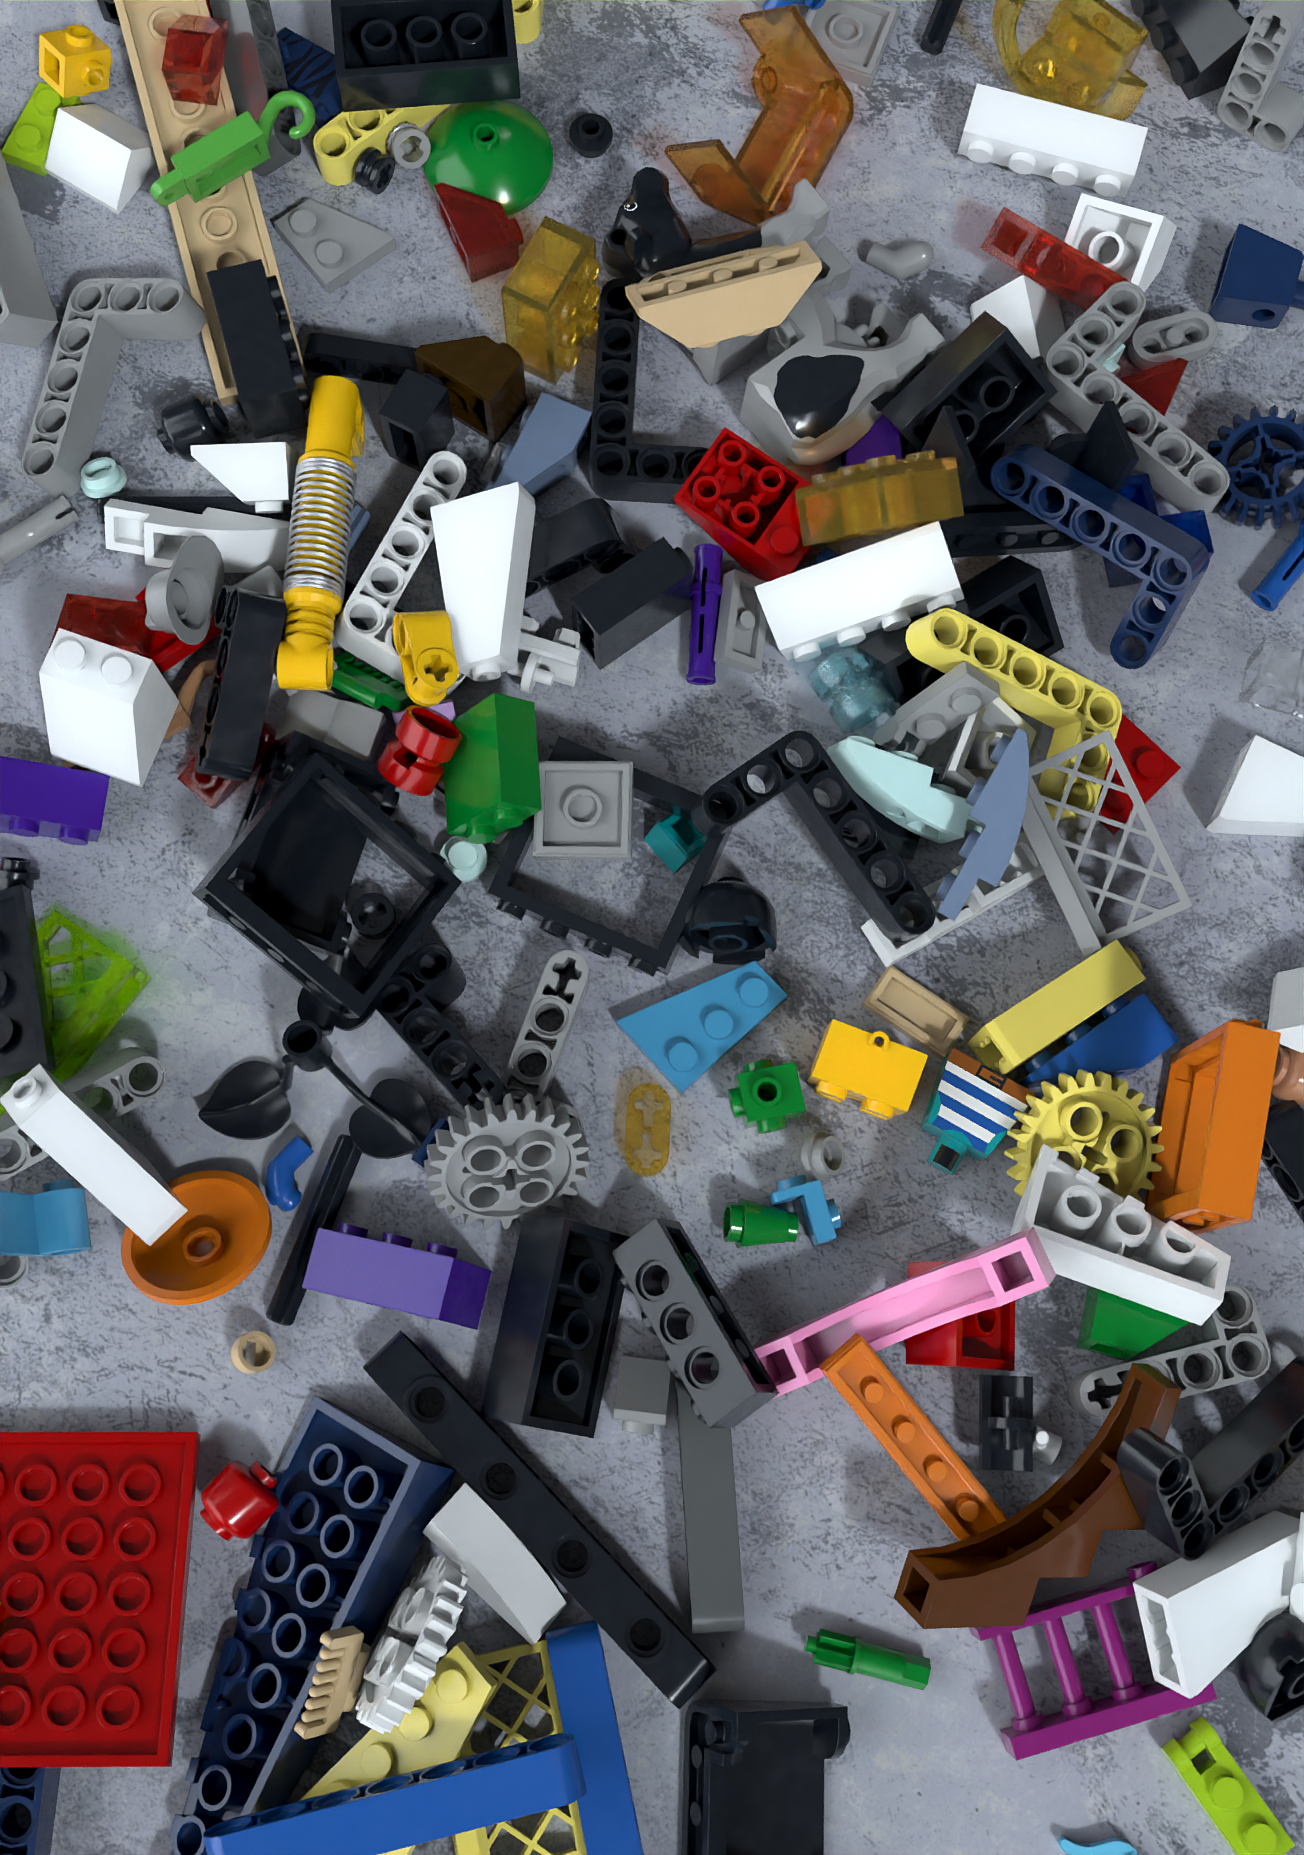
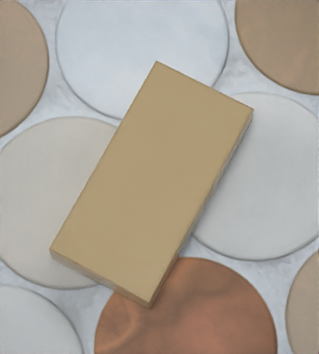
[862,965,970,1060]

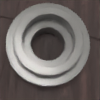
[800,1132,845,1182]

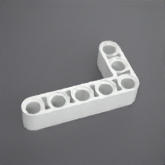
[333,451,467,700]

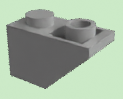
[613,1356,671,1435]

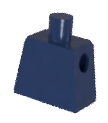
[1207,223,1304,329]

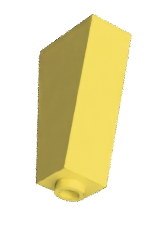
[967,939,1146,1076]

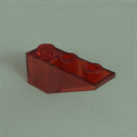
[980,207,1129,311]

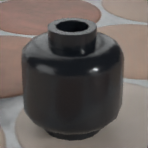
[157,393,230,462]

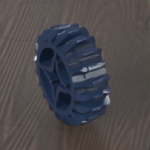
[1207,405,1304,531]

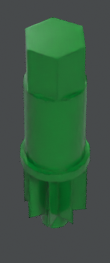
[804,1628,931,1690]

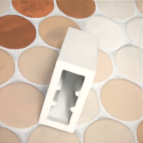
[1205,735,1304,837]

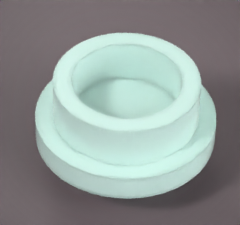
[80,457,127,498]
[440,836,488,883]

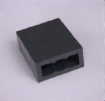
[571,536,693,670]

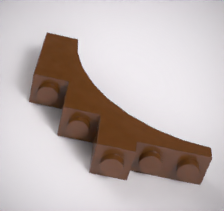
[894,1363,1182,1629]

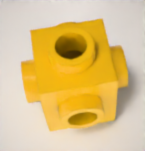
[39,25,112,98]

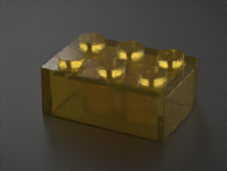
[501,216,600,386]
[795,450,964,546]

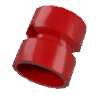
[377,705,463,796]

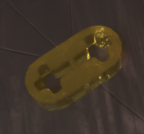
[625,1083,671,1178]

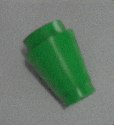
[723,1198,799,1248]

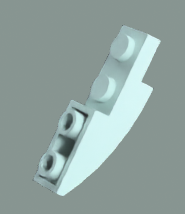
[827,736,985,844]

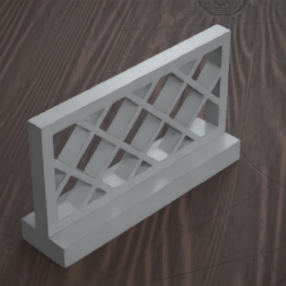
[1022,730,1193,956]

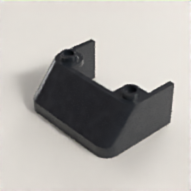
[918,401,1139,558]

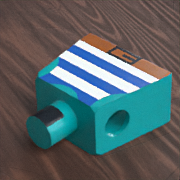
[920,1047,1036,1175]

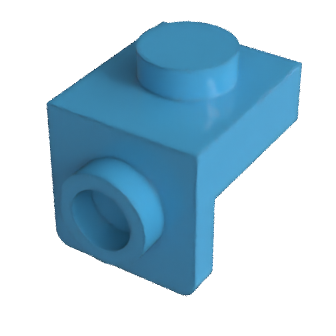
[768,1175,841,1247]

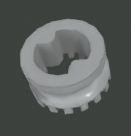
[387,122,431,169]

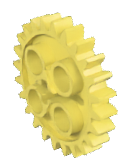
[1004,1069,1164,1203]

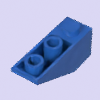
[1018,993,1180,1088]

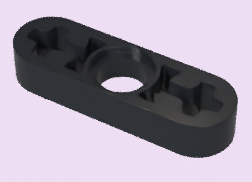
[301,333,418,385]

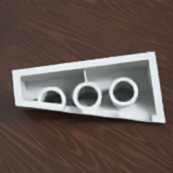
[1010,1143,1231,1326]

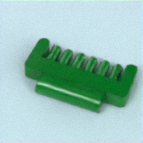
[332,652,416,712]

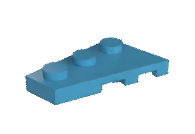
[616,961,788,1095]

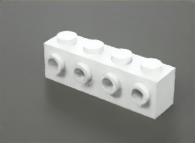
[957,83,1148,198]

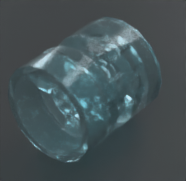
[807,645,894,734]

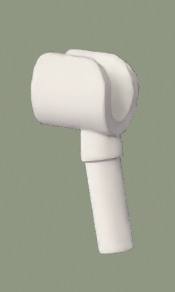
[1033,1425,1062,1465]

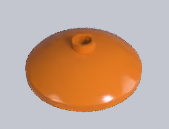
[121,1170,272,1305]

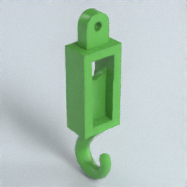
[150,90,315,206]

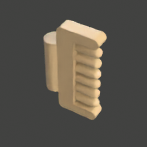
[294,1625,371,1740]

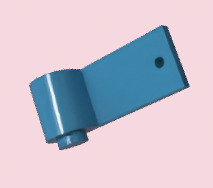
[0,1180,92,1257]

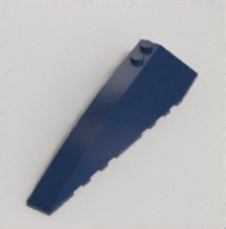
[169,1396,456,1855]

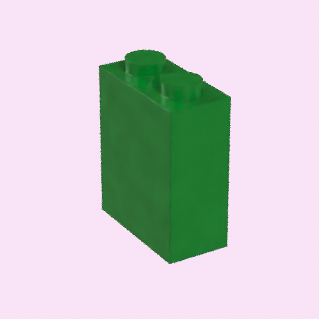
[443,693,542,844]

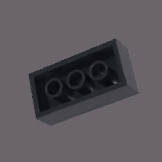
[331,0,521,112]

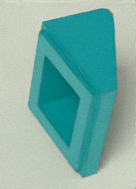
[644,814,708,874]

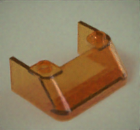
[664,5,854,227]

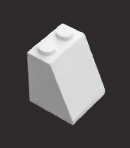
[39,628,179,787]

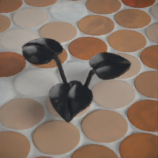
[198,945,432,1159]

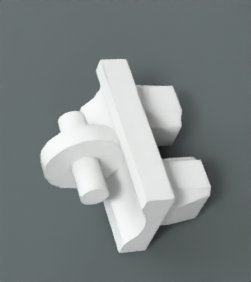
[507,615,581,694]

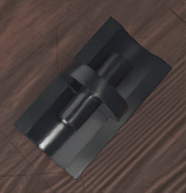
[979,1374,1033,1472]

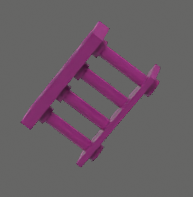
[969,1561,1217,1761]

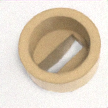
[230,1331,276,1374]

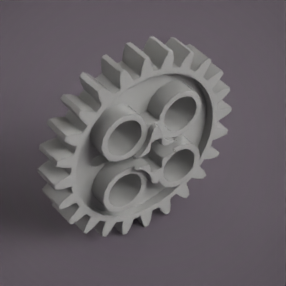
[424,1093,590,1230]

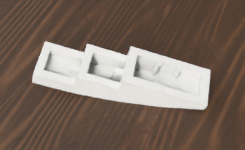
[861,831,1045,968]

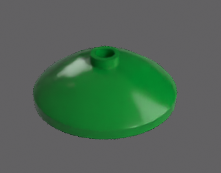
[423,100,553,219]

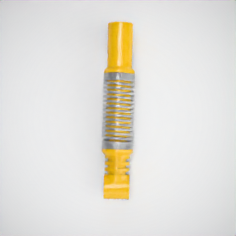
[277,375,365,691]

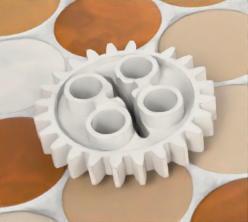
[355,1554,469,1734]

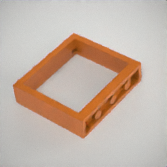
[1144,1018,1281,1235]

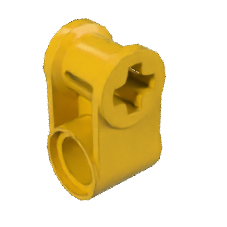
[393,610,459,707]

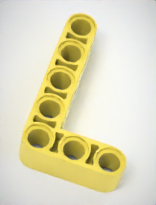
[313,104,451,186]
[905,608,1122,823]

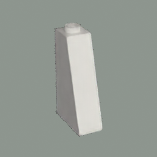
[430,482,536,682]
[0,1064,188,1246]
[1133,1510,1300,1699]

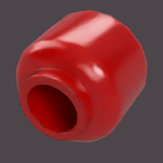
[200,1460,279,1541]

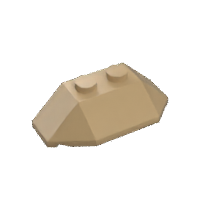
[625,241,822,349]

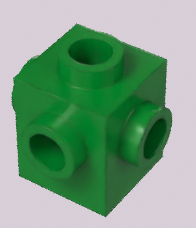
[728,1059,806,1134]

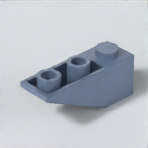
[484,392,592,499]

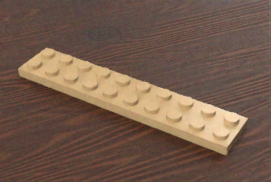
[114,0,310,406]

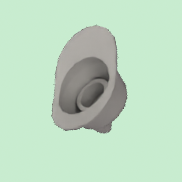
[145,536,224,645]

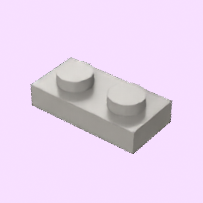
[713,569,767,674]

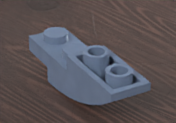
[934,728,1030,921]

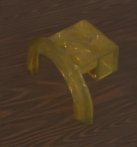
[992,0,1149,121]

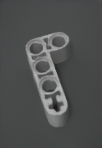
[1217,0,1304,152]
[501,950,590,1131]
[1068,1283,1271,1417]

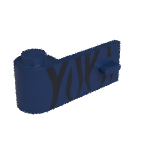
[277,27,343,129]

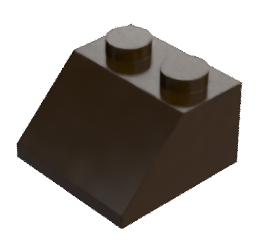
[414,335,527,445]

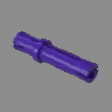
[686,544,723,686]

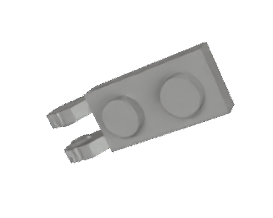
[873,661,1000,758]

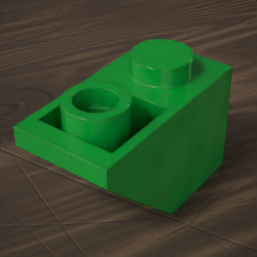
[1077,1287,1190,1361]

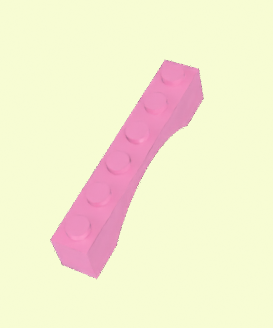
[752,1226,1056,1398]

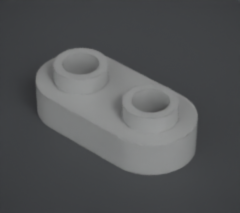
[1128,310,1218,371]

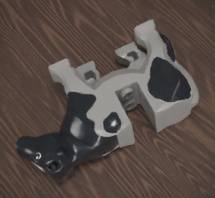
[601,167,947,466]

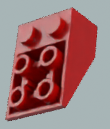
[673,427,840,582]

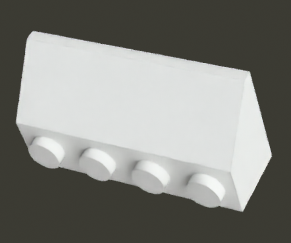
[755,521,965,662]

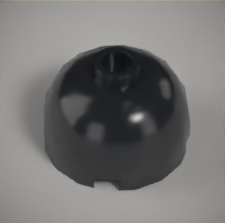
[680,877,777,965]
[1234,1612,1304,1722]

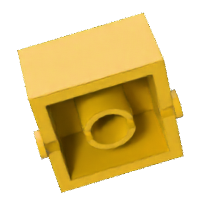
[806,1019,928,1121]

